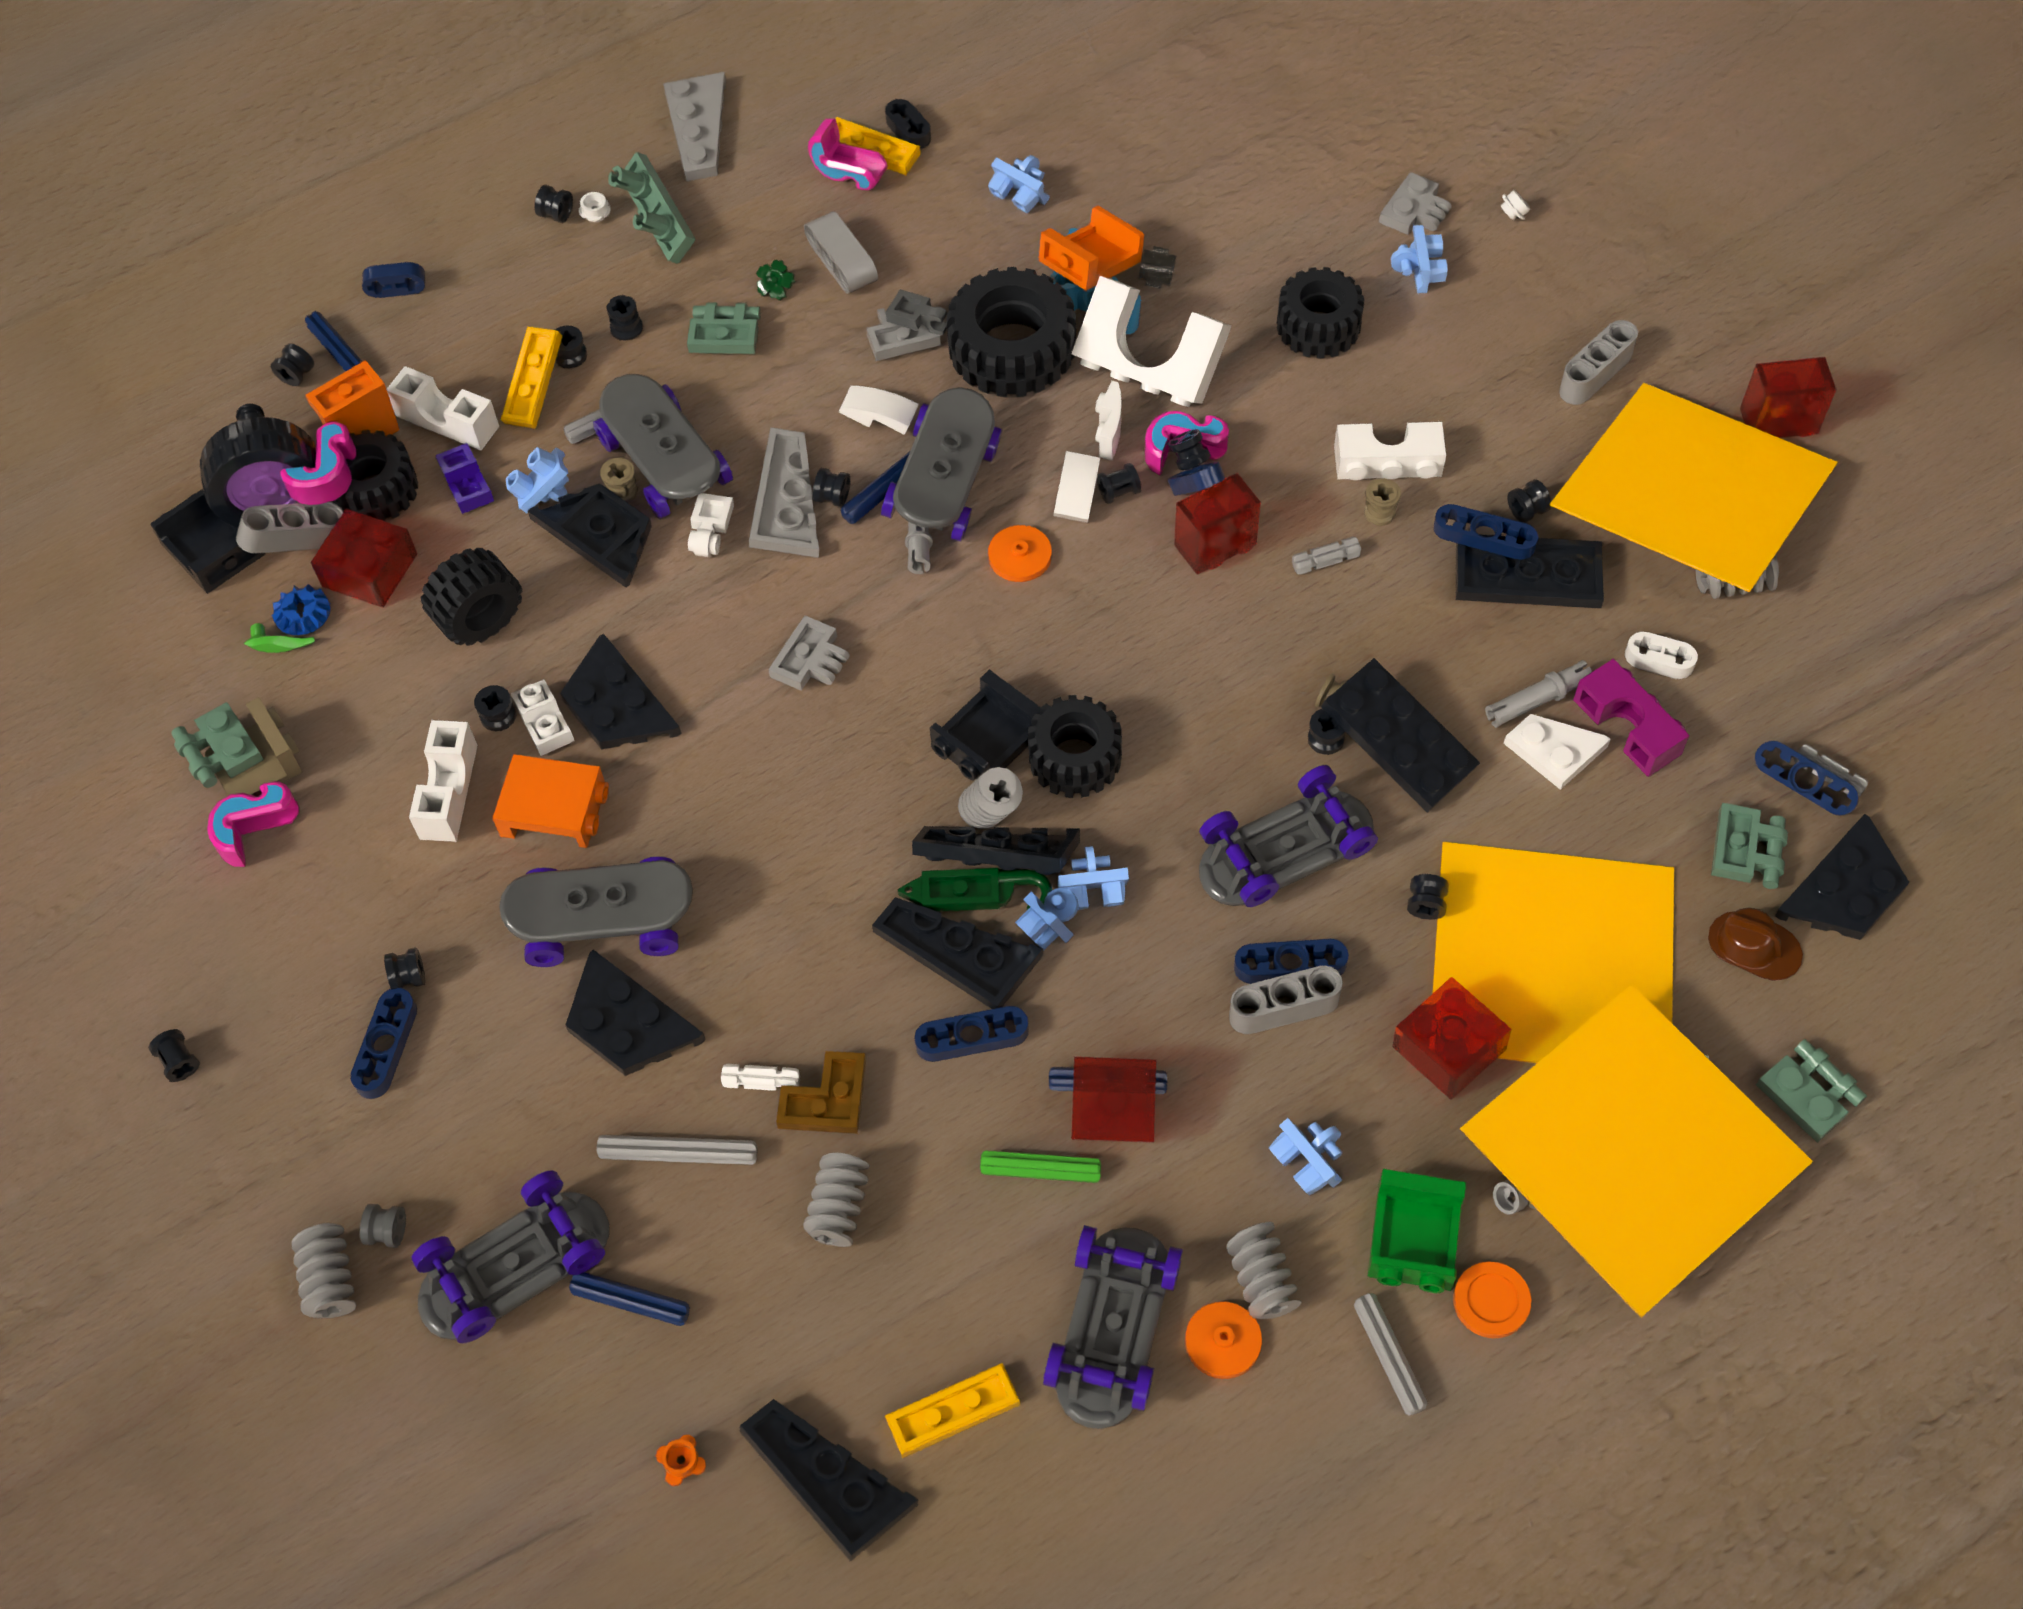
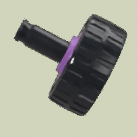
[200,403,316,528]

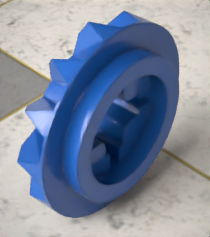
[272,584,330,635]

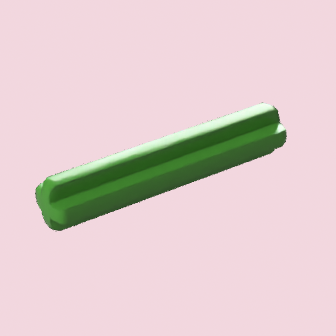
[980,1151,1101,1183]

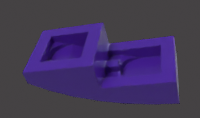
[435,443,494,514]

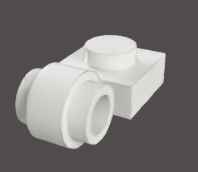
[688,493,734,558]

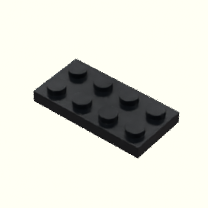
[1456,534,1604,609]
[1321,658,1480,813]

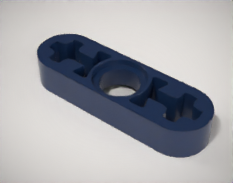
[1167,461,1226,496]
[1433,504,1538,560]
[1755,741,1859,816]
[1234,939,1349,984]
[350,988,417,1099]
[915,1006,1029,1062]

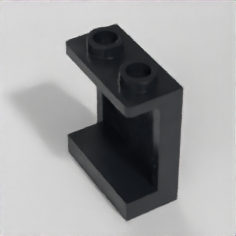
[151,489,266,594]
[930,669,1041,781]

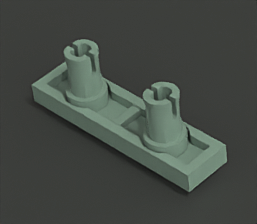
[608,152,696,264]

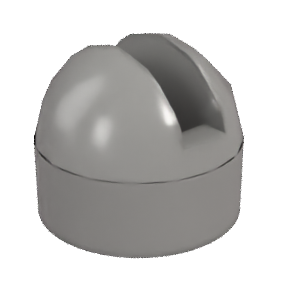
[1493,1180,1529,1215]

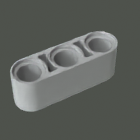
[804,211,878,294]
[1559,320,1638,405]
[236,502,345,553]
[1229,966,1343,1034]

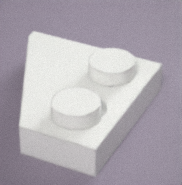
[1504,714,1610,790]

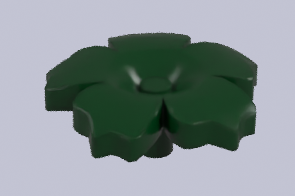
[756,259,796,301]

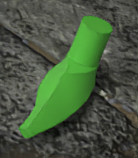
[244,623,315,653]

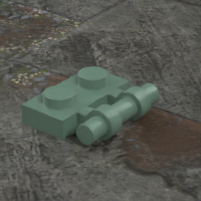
[687,302,761,354]
[171,702,264,788]
[1711,803,1788,889]
[1756,1039,1867,1143]

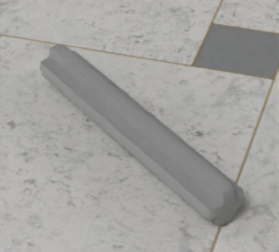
[597,1135,757,1165]

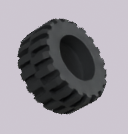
[947,267,1076,397]

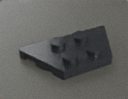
[528,483,652,588]
[560,634,681,750]
[1775,814,1910,940]
[565,950,706,1076]

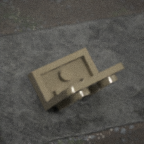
[205,697,302,797]

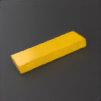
[836,117,921,175]
[501,326,562,429]
[885,1363,1020,1458]

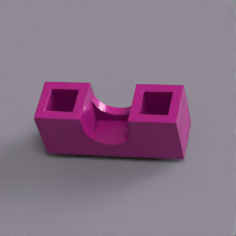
[1573,658,1690,777]

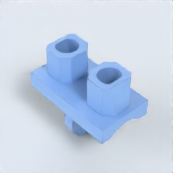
[988,155,1050,214]
[1390,225,1448,293]
[506,447,569,513]
[1057,846,1129,910]
[1269,1118,1342,1195]

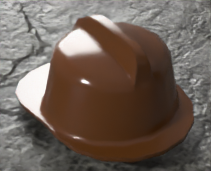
[1708,907,1803,981]

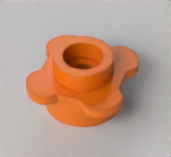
[656,1435,706,1486]

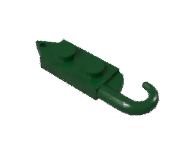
[898,868,1053,911]

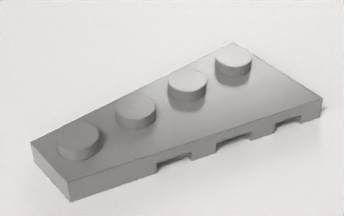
[663,72,726,182]
[749,427,819,558]

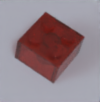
[1740,357,1837,438]
[1174,473,1261,575]
[310,509,418,608]
[1392,977,1512,1100]
[1071,1057,1156,1144]

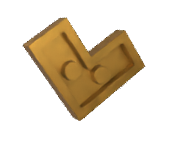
[776,1051,866,1134]

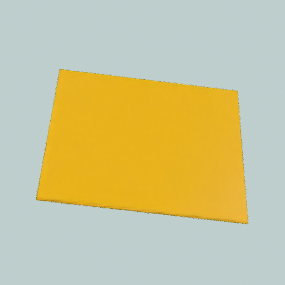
[1550,383,1838,592]
[1429,842,1674,1063]
[1460,984,1813,1318]

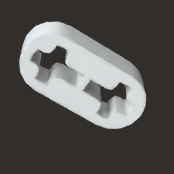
[1625,632,1698,679]

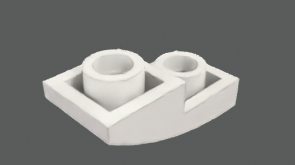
[1095,381,1121,461]
[839,386,919,435]
[1053,451,1100,523]
[511,679,575,756]

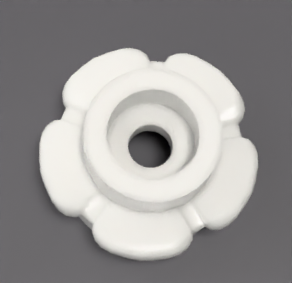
[1501,190,1531,220]
[579,192,611,222]

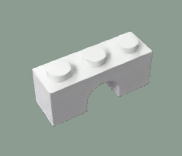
[387,366,499,451]
[1334,422,1446,480]
[409,720,478,842]

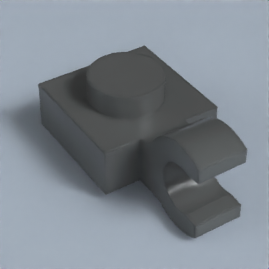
[885,289,947,335]

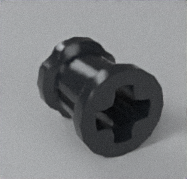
[1097,463,1141,504]
[148,1029,200,1082]

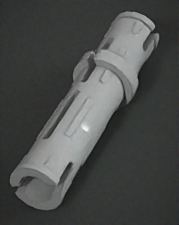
[1485,660,1592,728]

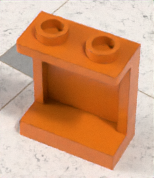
[1039,205,1144,291]
[305,360,400,436]
[492,754,609,848]

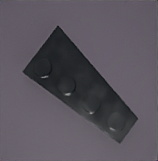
[912,826,1080,875]
[872,897,1044,1009]
[740,1399,918,1561]

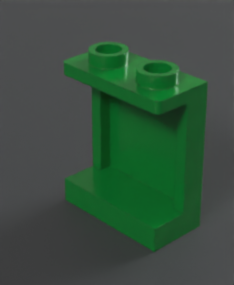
[1367,1169,1466,1293]

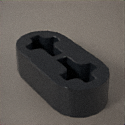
[885,99,931,149]

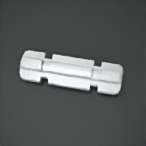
[721,1064,800,1091]

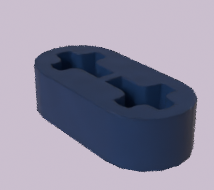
[362,262,425,298]

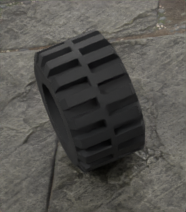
[1277,267,1364,359]
[333,430,418,525]
[421,548,522,646]
[1028,695,1122,798]

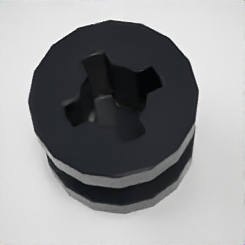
[534,185,573,223]
[555,325,587,369]
[270,343,314,387]
[1168,429,1211,471]
[813,467,851,507]
[1507,479,1552,523]
[474,685,516,731]
[1308,709,1345,755]
[1407,874,1449,920]
[384,947,425,990]

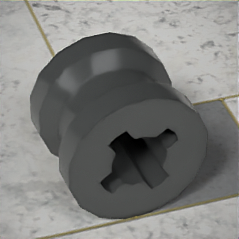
[360,1204,406,1248]

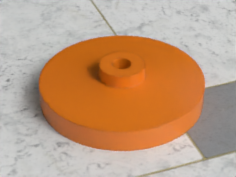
[988,525,1052,582]
[1453,1262,1531,1338]
[1185,1302,1262,1379]

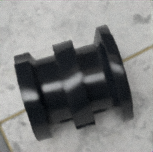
[606,295,643,341]

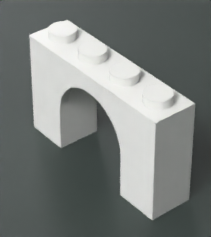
[1072,276,1232,407]

